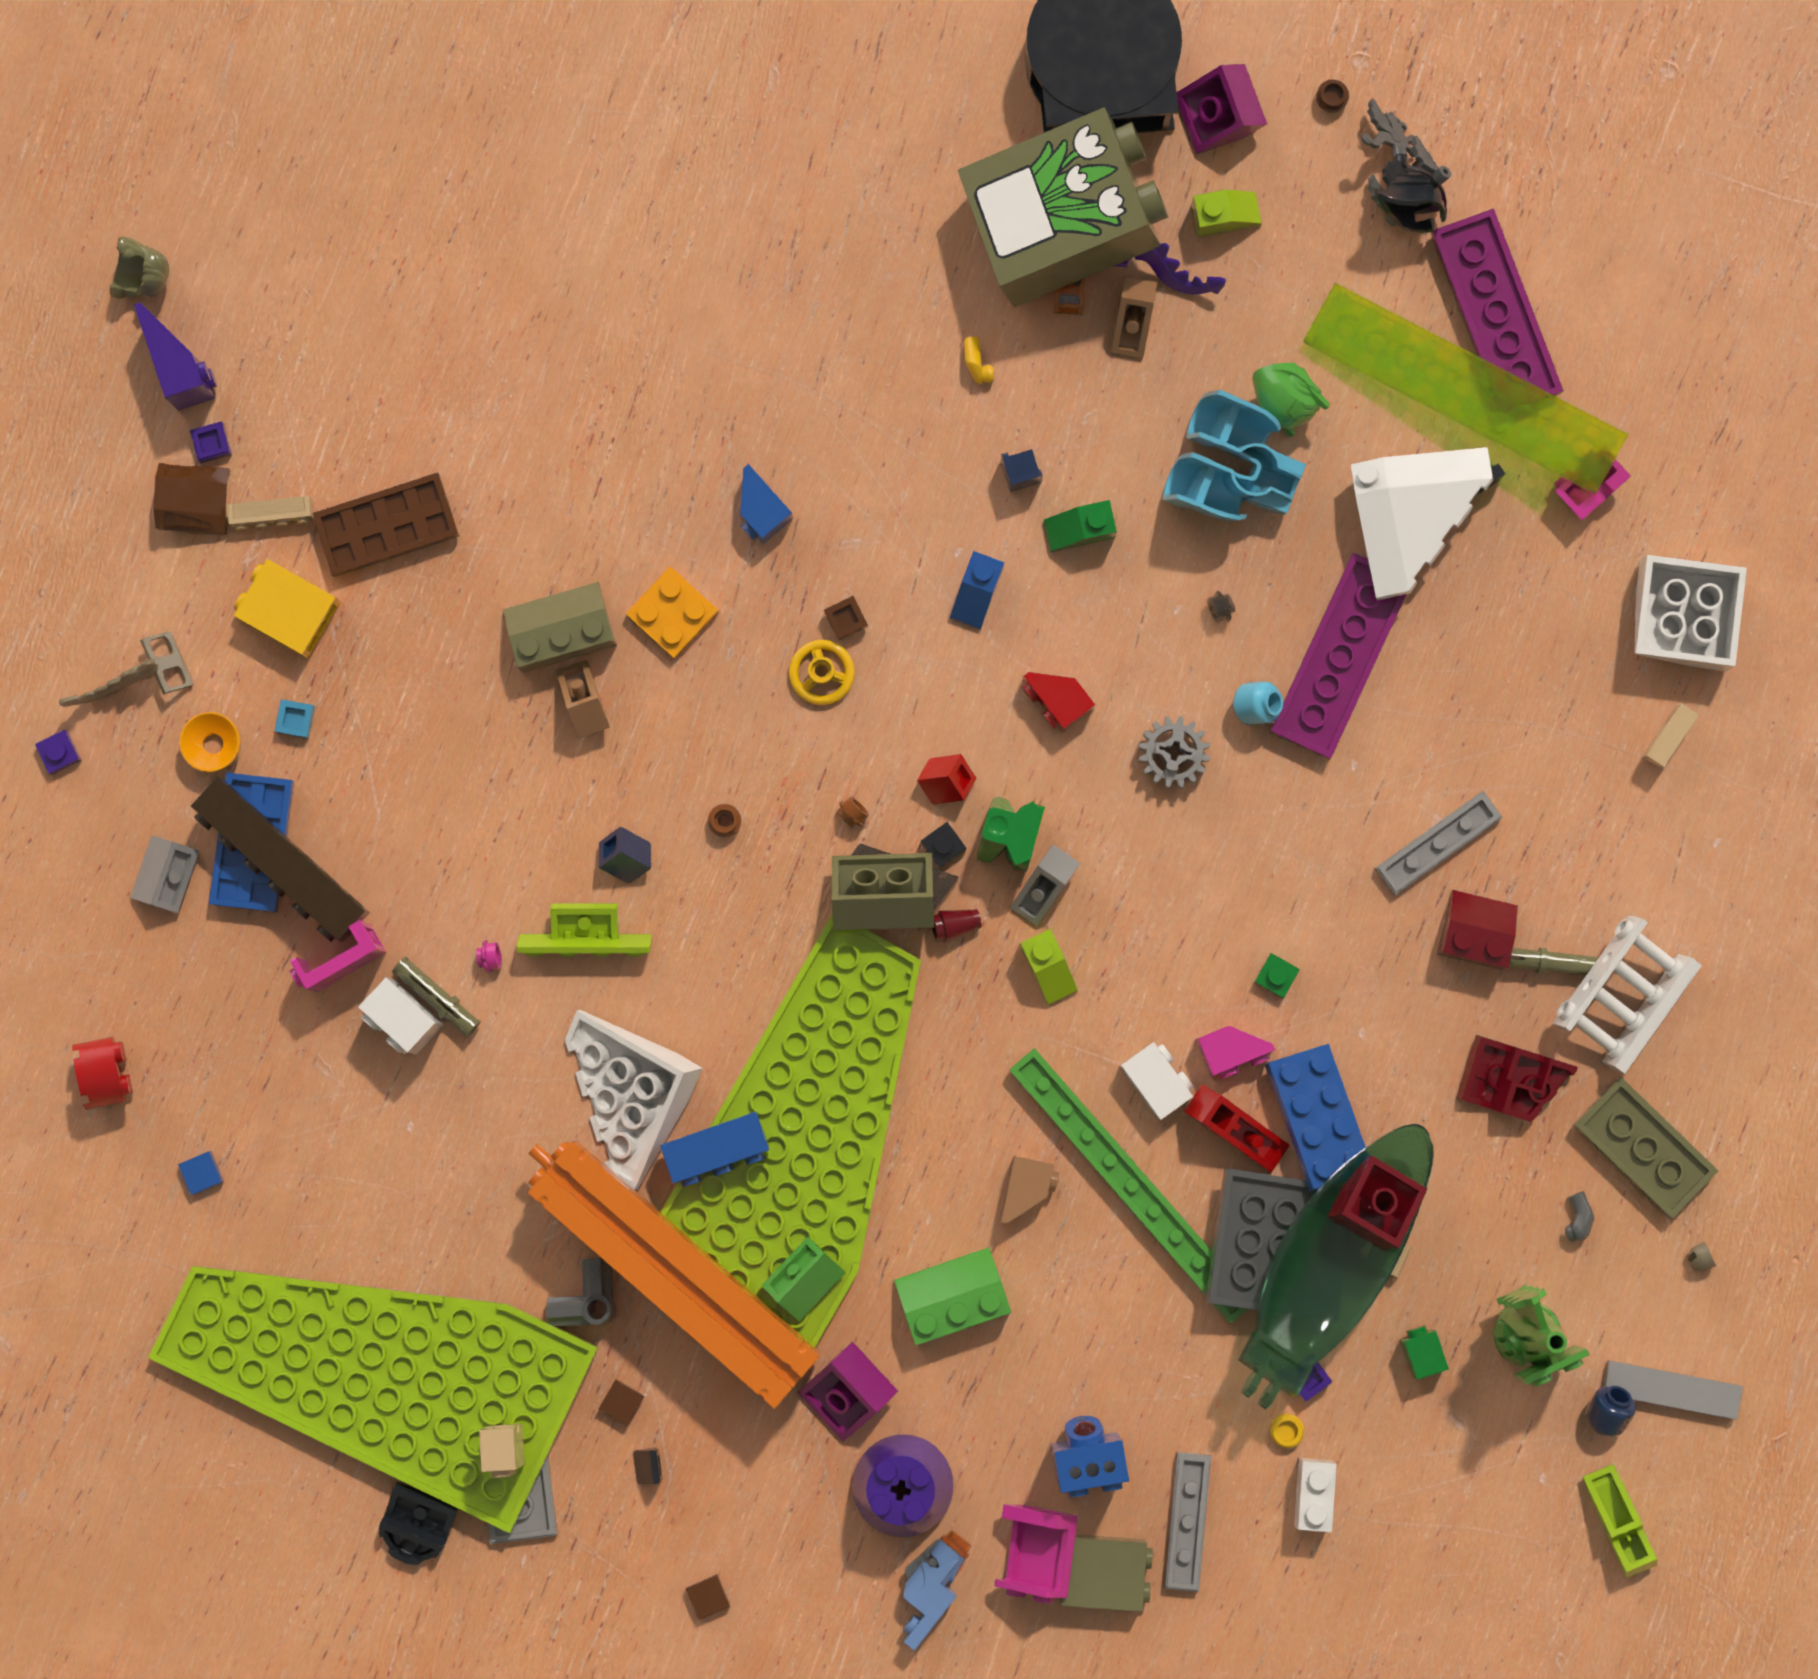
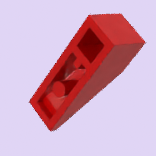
[1184,1085,1290,1173]

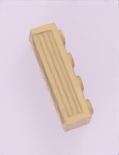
[227,496,314,530]

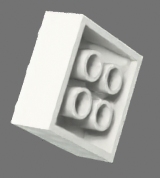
[1635,555,1747,671]

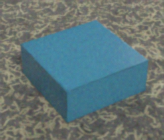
[274,699,315,739]

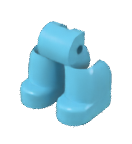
[1162,390,1306,521]

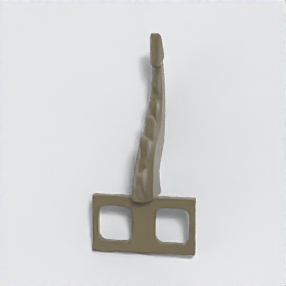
[59,631,193,707]

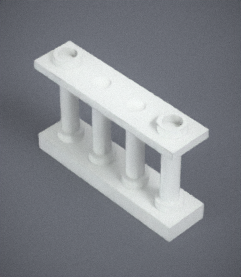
[1553,915,1702,1074]

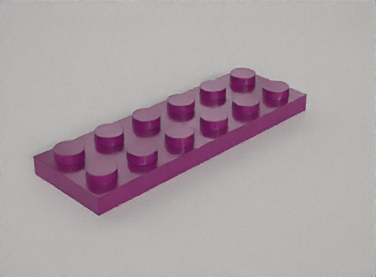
[1431,208,1564,415]
[1270,552,1407,760]

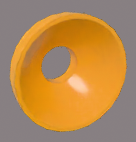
[179,712,241,772]

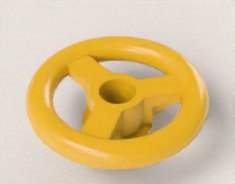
[789,640,855,705]

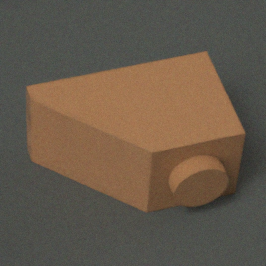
[1111,277,1157,358]
[556,660,610,738]
[1000,1156,1059,1224]

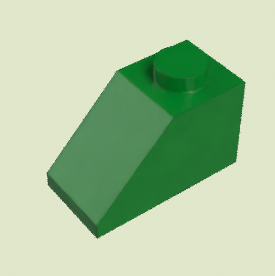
[1044,500,1117,552]

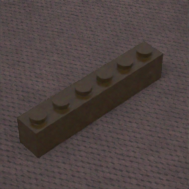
[191,776,370,942]

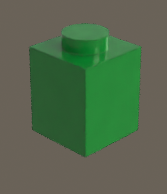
[1400,1325,1449,1380]

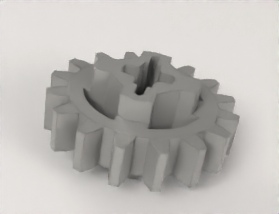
[1138,716,1210,789]

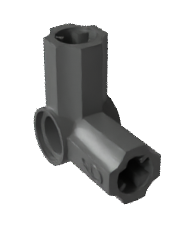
[546,1258,617,1327]

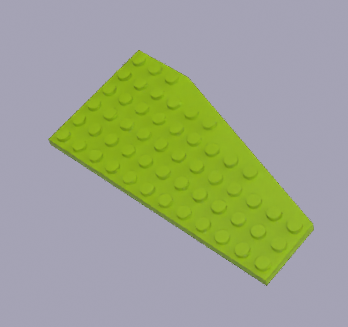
[661,914,921,1347]
[148,1266,599,1533]

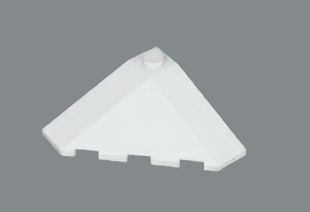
[1351,447,1493,600]
[565,1010,703,1190]

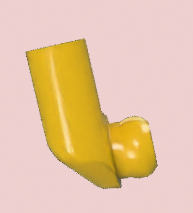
[964,336,994,385]

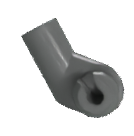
[1565,1191,1594,1242]

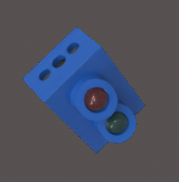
[1051,1415,1129,1497]

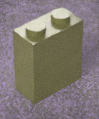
[1060,1534,1153,1612]

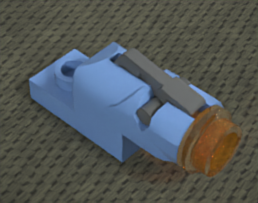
[903,1529,972,1651]

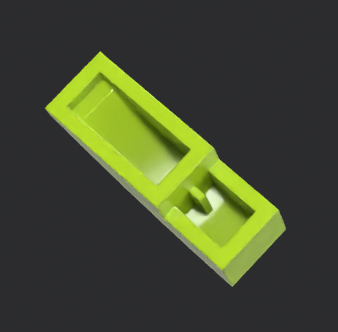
[1582,1464,1658,1578]

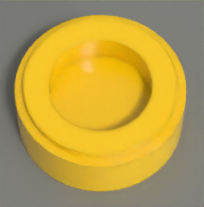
[1270,1413,1304,1448]

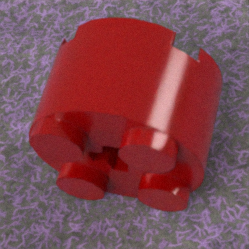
[72,1036,133,1110]

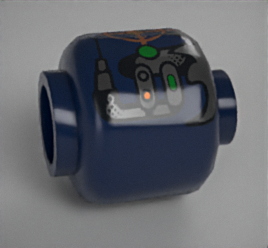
[1585,1385,1636,1436]

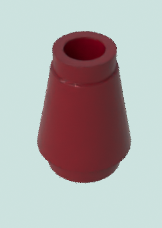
[932,909,982,943]

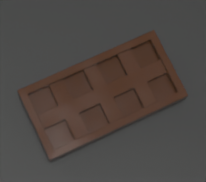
[312,472,459,577]

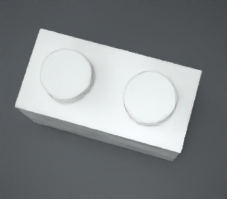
[1120,1042,1193,1120]
[1294,1458,1337,1532]

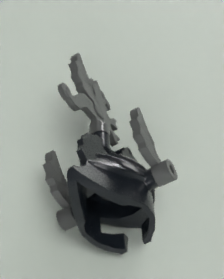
[1361,98,1451,233]

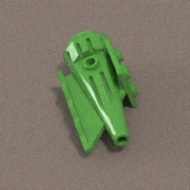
[1493,1285,1589,1387]

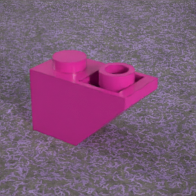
[1195,1026,1275,1079]

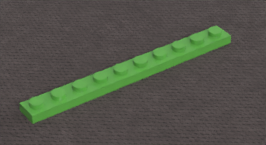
[1009,1048,1247,1324]

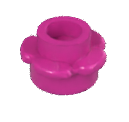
[476,940,502,973]

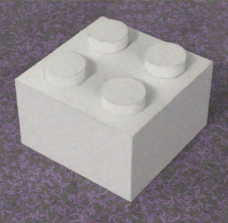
[359,977,444,1054]

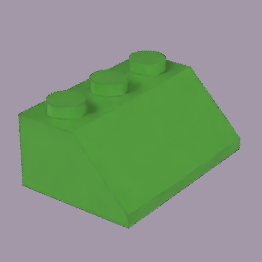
[894,1247,1012,1345]

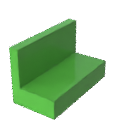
[761,1237,846,1321]

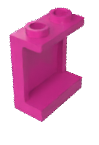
[289,920,386,992]
[994,1504,1078,1604]

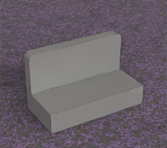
[131,836,199,913]

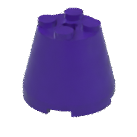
[852,1434,954,1537]

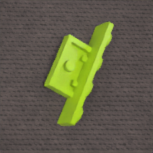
[516,903,652,957]

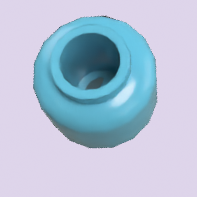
[1233,681,1283,725]

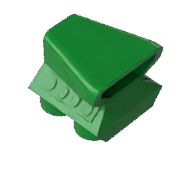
[977,797,1045,872]

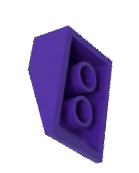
[134,303,217,411]

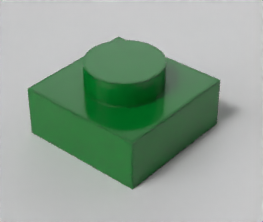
[1254,953,1300,999]

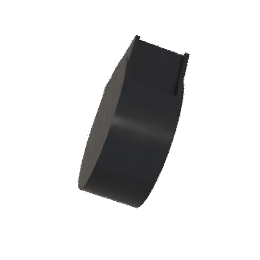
[1025,0,1182,134]

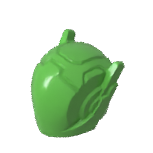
[1252,363,1330,437]

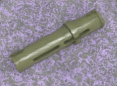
[1508,947,1599,975]
[392,957,481,1038]

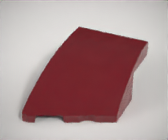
[1456,1035,1578,1122]

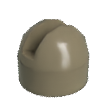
[1688,1242,1716,1271]

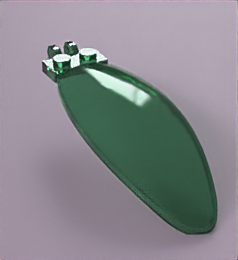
[1238,1124,1434,1410]

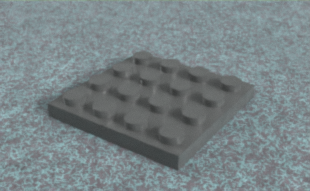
[1205,1168,1350,1322]

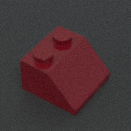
[1437,890,1518,970]
[1327,1155,1428,1250]

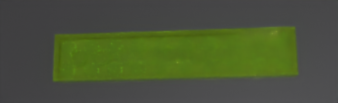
[1303,283,1629,494]

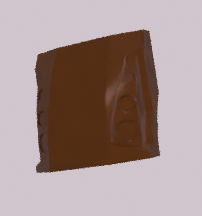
[154,463,230,535]

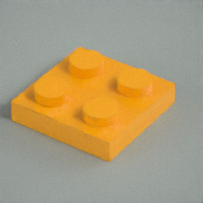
[625,566,719,660]

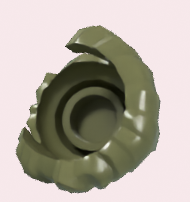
[110,236,169,299]

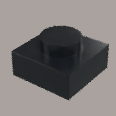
[920,821,967,868]

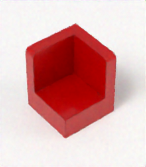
[917,754,977,804]

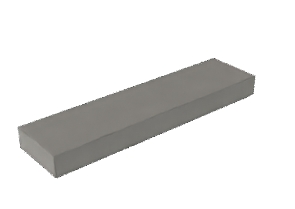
[1375,791,1503,895]
[1603,1360,1743,1420]
[1164,1452,1211,1592]

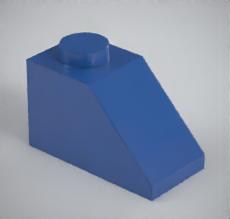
[740,464,793,544]
[950,551,1004,630]

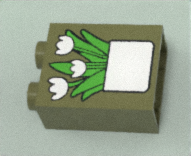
[958,107,1168,307]

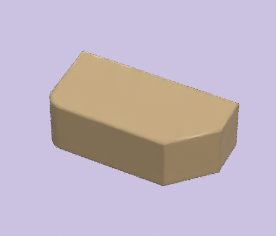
[1644,703,1699,769]

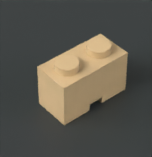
[479,1424,525,1477]

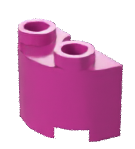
[1554,447,1631,520]

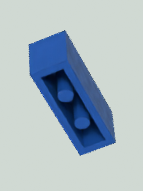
[660,1112,770,1187]

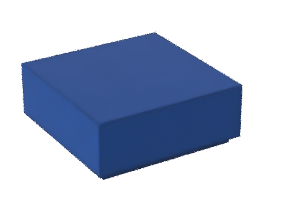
[178,1151,224,1195]

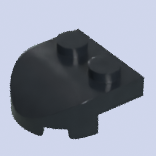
[379,1482,459,1565]

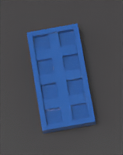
[209,772,294,913]
[1265,1044,1369,1192]

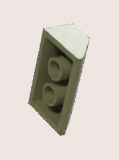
[503,582,617,673]
[832,853,934,930]

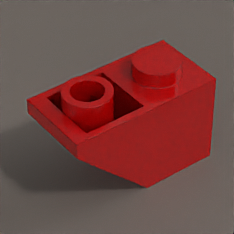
[1022,672,1095,732]

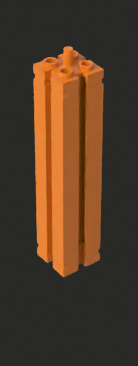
[527,1141,821,1409]

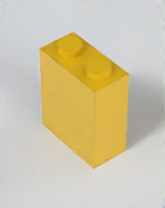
[233,559,341,659]

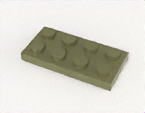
[1573,1077,1718,1219]

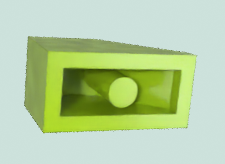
[1191,189,1262,237]
[1019,928,1078,1005]

